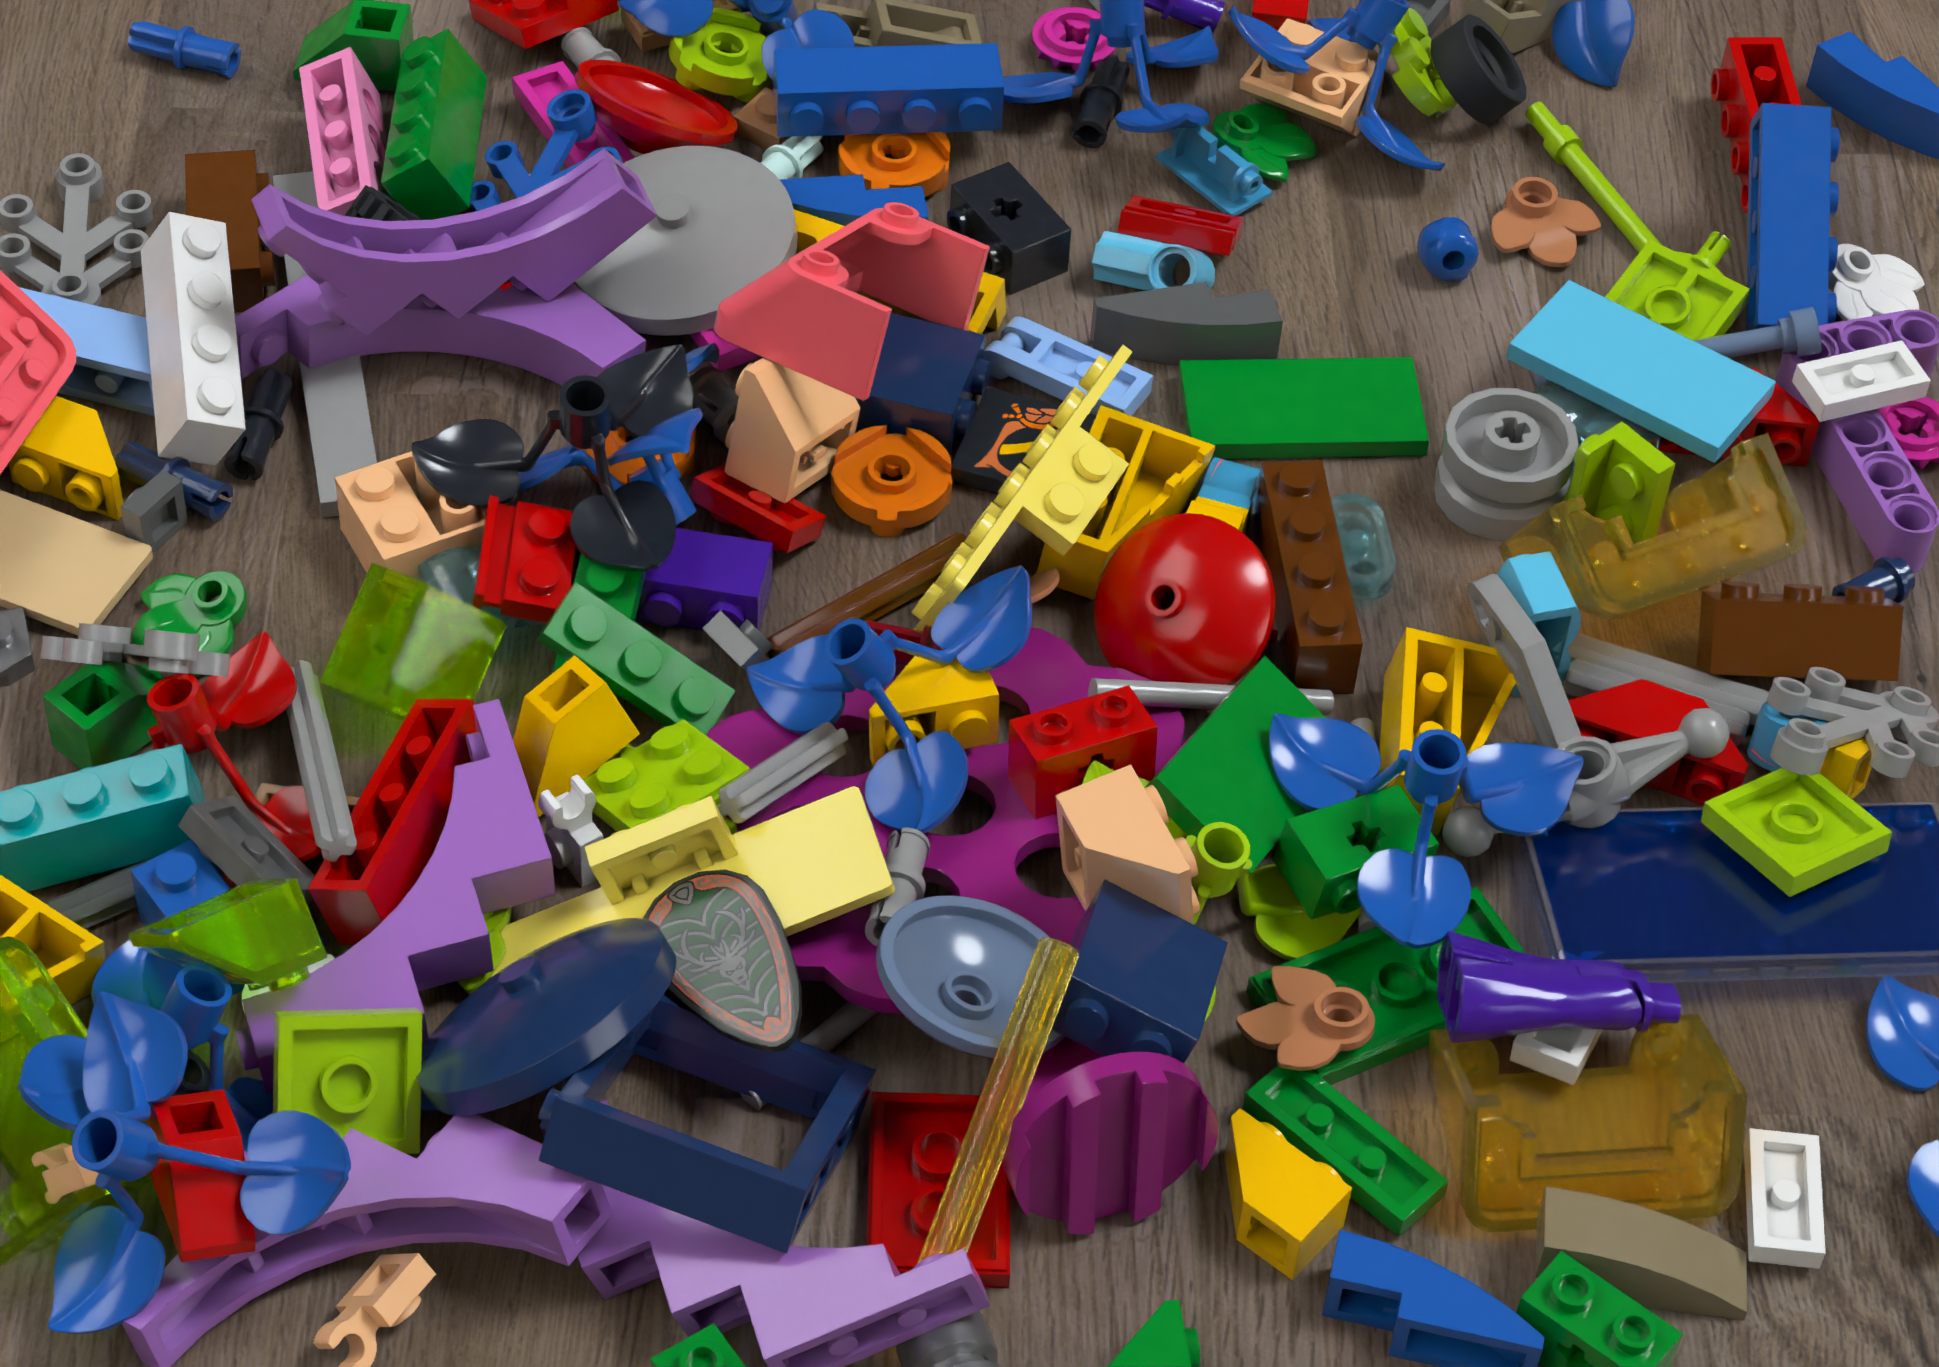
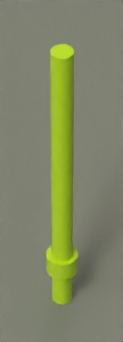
[1525,102,1662,253]

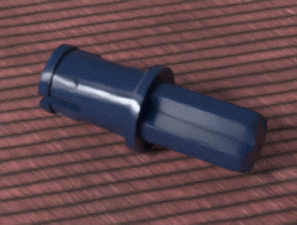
[114,442,233,521]

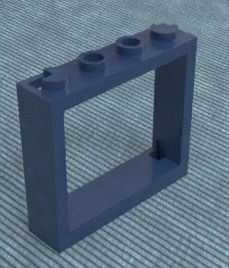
[538,992,876,1254]

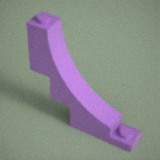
[235,275,646,386]
[235,699,556,1094]
[541,1100,991,1367]

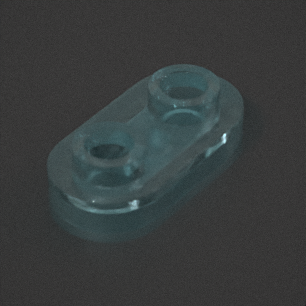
[1331,494,1396,600]

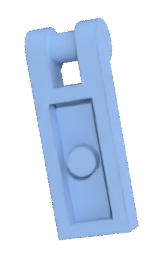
[984,316,1153,416]

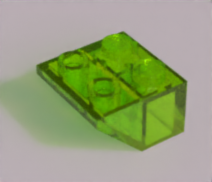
[320,563,507,721]

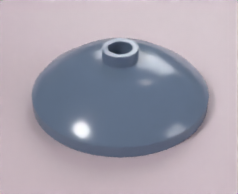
[876,896,1066,1059]

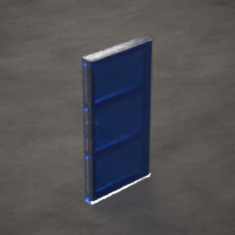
[1516,801,1939,983]

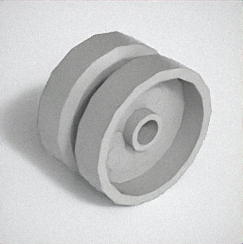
[1434,388,1579,541]

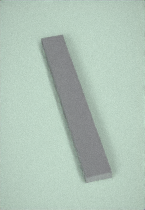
[272,171,377,518]

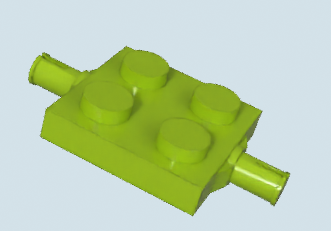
[1605,231,1750,340]
[583,719,751,834]

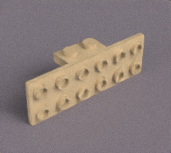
[0,490,153,636]

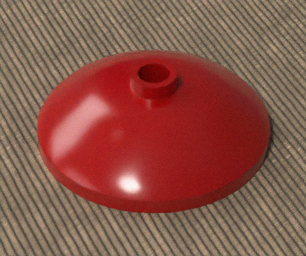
[575,59,738,154]
[1094,513,1275,685]

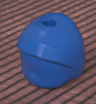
[1417,217,1479,282]

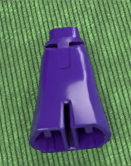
[1437,931,1681,1043]

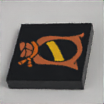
[951,387,1096,494]

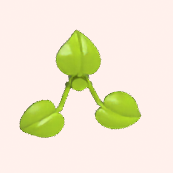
[1082,760,1361,1023]

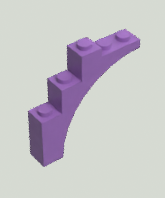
[251,148,657,337]
[122,1114,612,1367]

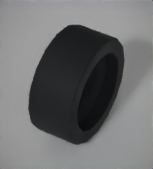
[1430,14,1526,125]

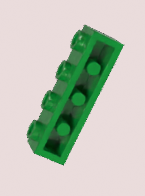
[381,29,487,220]

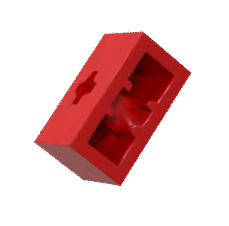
[1008,685,1158,820]

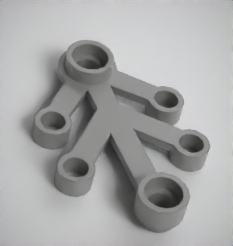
[0,153,153,306]
[40,623,230,677]
[1766,667,1939,778]

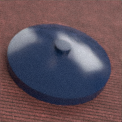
[416,918,677,1116]

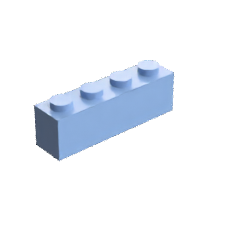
[19,287,155,416]

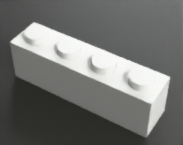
[140,212,246,466]

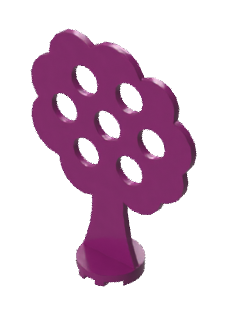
[706,627,1218,1234]

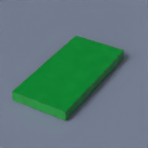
[1178,357,1429,459]
[1145,656,1326,884]
[1246,887,1526,1085]

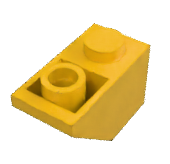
[8,396,123,520]
[513,655,640,817]
[869,656,999,766]
[1224,1108,1352,1280]

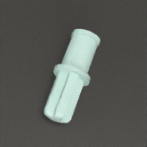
[760,136,824,180]

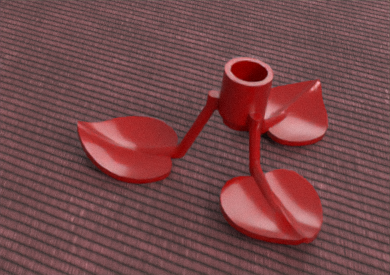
[147,630,321,863]

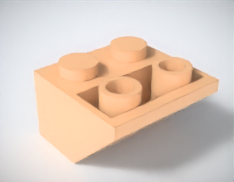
[1239,18,1385,137]
[724,357,860,503]
[335,451,486,611]
[1055,765,1200,924]

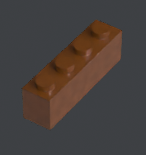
[1254,460,1363,694]

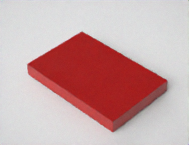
[867,1091,1010,1288]

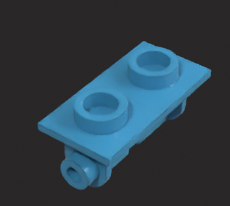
[1155,126,1273,216]

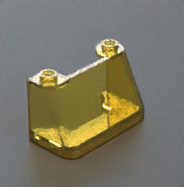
[1498,433,1807,620]
[1428,1014,1748,1232]

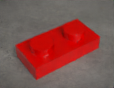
[689,463,826,553]

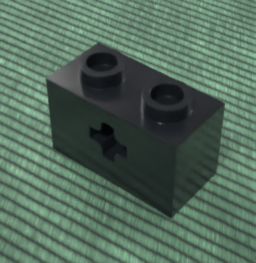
[947,162,1072,295]

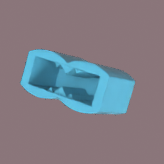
[1487,551,1581,697]

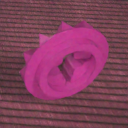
[1032,7,1116,73]
[1878,397,1939,470]

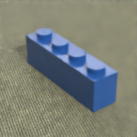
[773,43,1004,137]
[1745,103,1840,331]

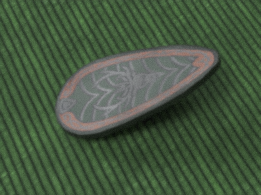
[643,869,802,1052]

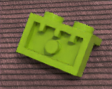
[1560,421,1676,558]

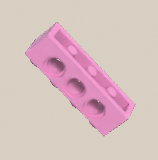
[299,47,387,216]

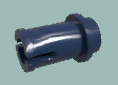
[1832,557,1915,603]

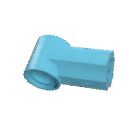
[1092,231,1215,291]

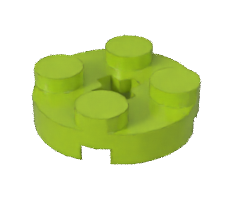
[669,8,773,102]
[1377,8,1458,118]

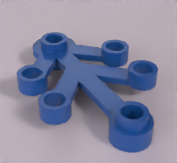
[467,89,623,213]

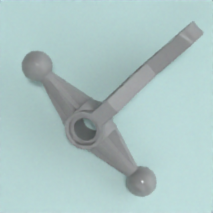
[1442,573,1730,857]

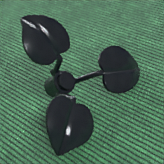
[412,344,693,572]

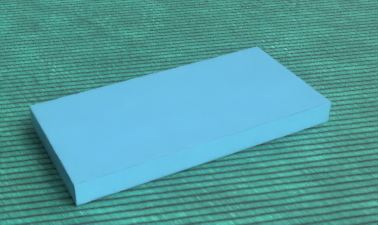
[1506,280,1776,463]

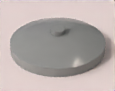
[573,146,798,336]

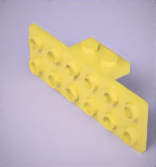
[911,345,1133,631]
[492,786,895,977]

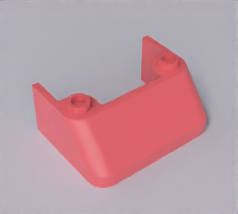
[714,202,990,401]

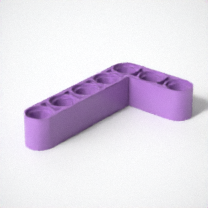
[1775,309,1939,573]

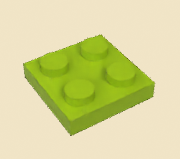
[1701,768,1892,897]
[273,1008,422,1154]

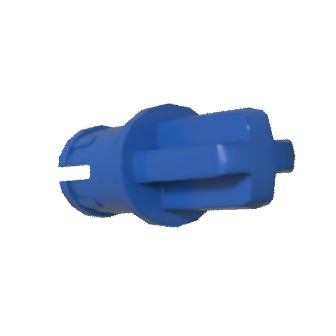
[128,21,241,78]

